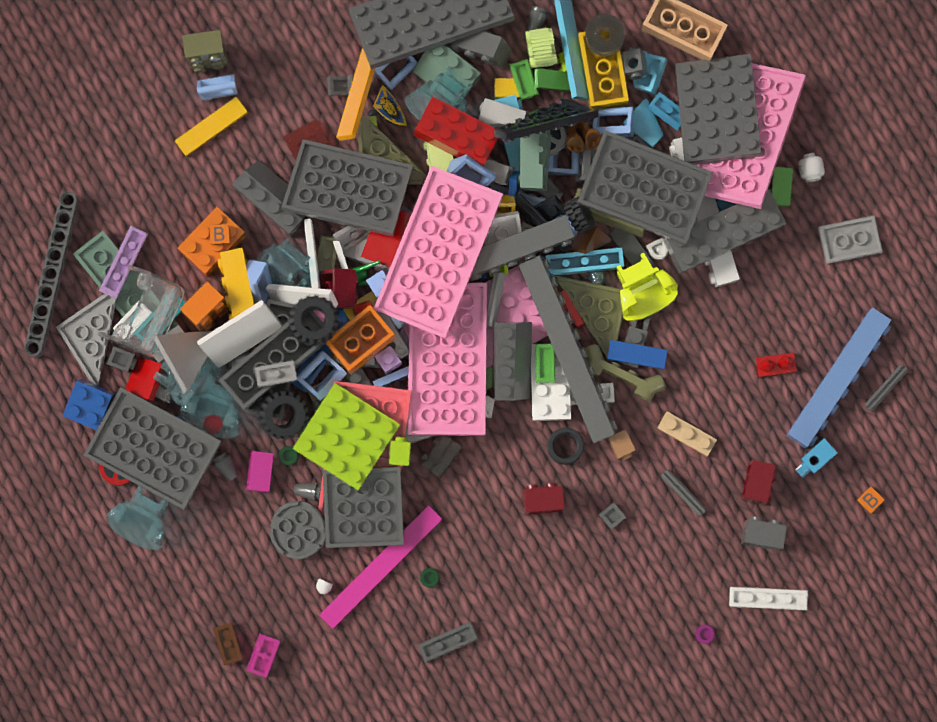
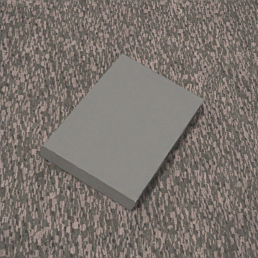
[818,215,883,264]

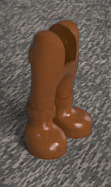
[564,122,601,153]

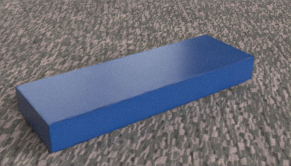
[607,340,667,370]

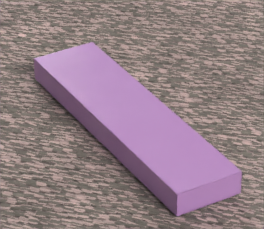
[99,226,148,299]

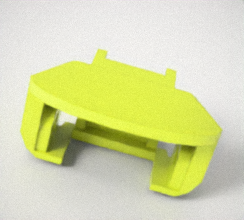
[617,253,678,321]

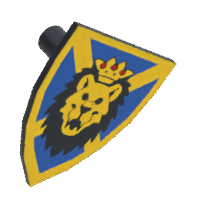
[368,85,407,127]

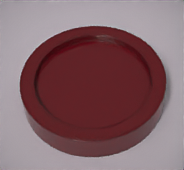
[203,415,223,434]

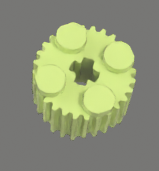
[525,28,557,69]

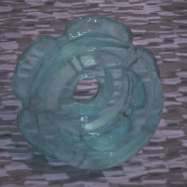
[588,272,606,284]

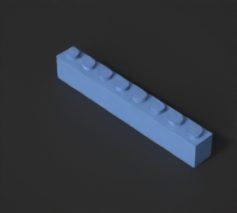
[786,307,891,448]

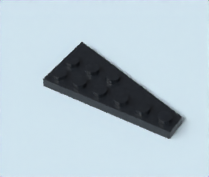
[494,98,598,142]

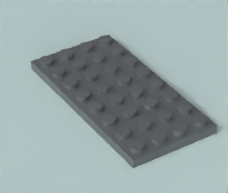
[348,0,515,70]

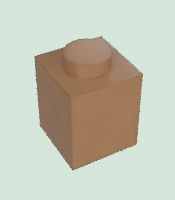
[607,429,635,461]

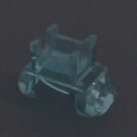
[405,67,473,120]
[254,237,311,288]
[153,356,222,407]
[180,375,239,439]
[106,486,169,550]

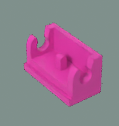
[246,451,273,492]
[246,633,280,678]

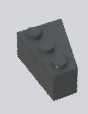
[445,31,512,71]

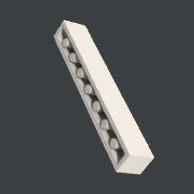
[669,137,739,288]

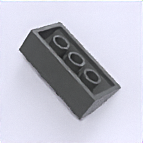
[232,160,309,237]
[492,321,532,400]

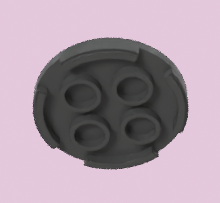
[270,501,326,559]

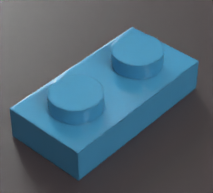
[648,92,681,131]

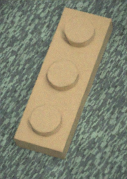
[657,411,717,457]

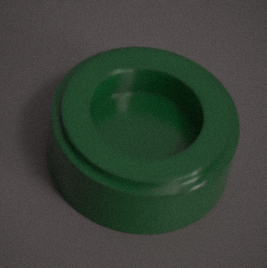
[279,446,299,466]
[420,568,439,588]

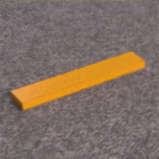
[336,47,375,141]

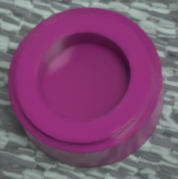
[695,625,715,644]

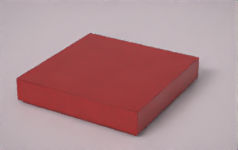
[125,357,166,401]

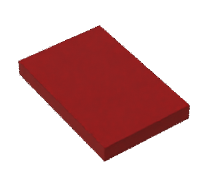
[361,210,412,267]

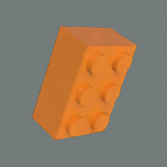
[178,207,246,277]
[180,282,228,332]
[326,305,396,375]

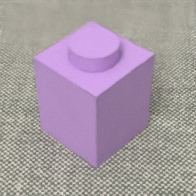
[374,346,403,375]

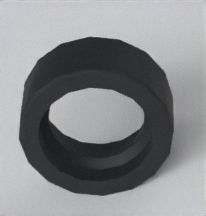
[547,427,584,465]

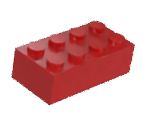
[413,96,498,166]

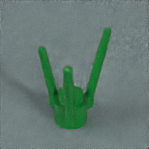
[352,260,381,287]

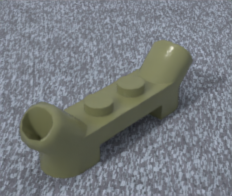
[585,344,665,402]

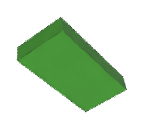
[510,59,539,101]
[535,69,570,92]
[771,167,793,207]
[536,344,555,383]

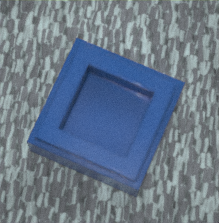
[509,170,520,196]

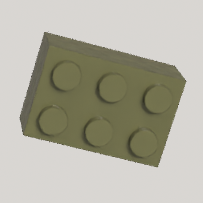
[182,30,228,73]

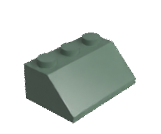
[413,44,481,107]

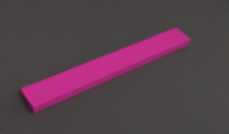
[319,505,442,629]

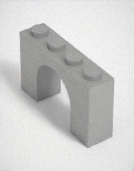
[464,98,531,186]

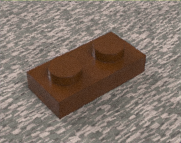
[213,622,243,666]

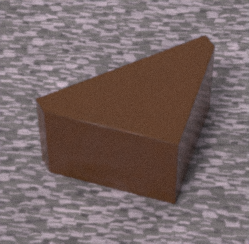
[571,226,611,254]

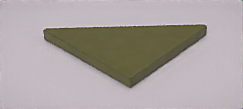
[358,113,427,185]
[556,275,623,362]

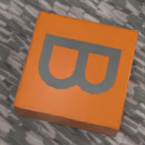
[209,224,230,245]
[857,486,884,514]

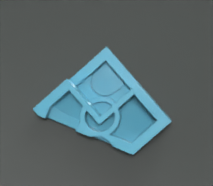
[630,48,667,95]
[623,98,664,149]

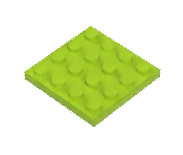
[293,383,400,491]

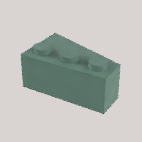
[518,131,552,192]

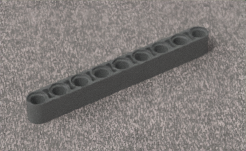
[24,191,79,359]

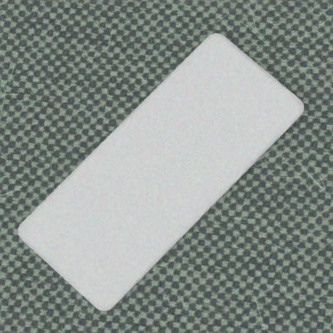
[333,241,348,269]

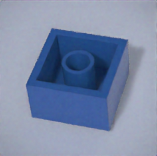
[63,379,117,430]

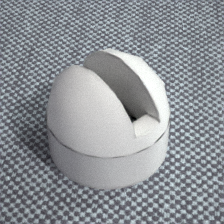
[316,579,333,594]

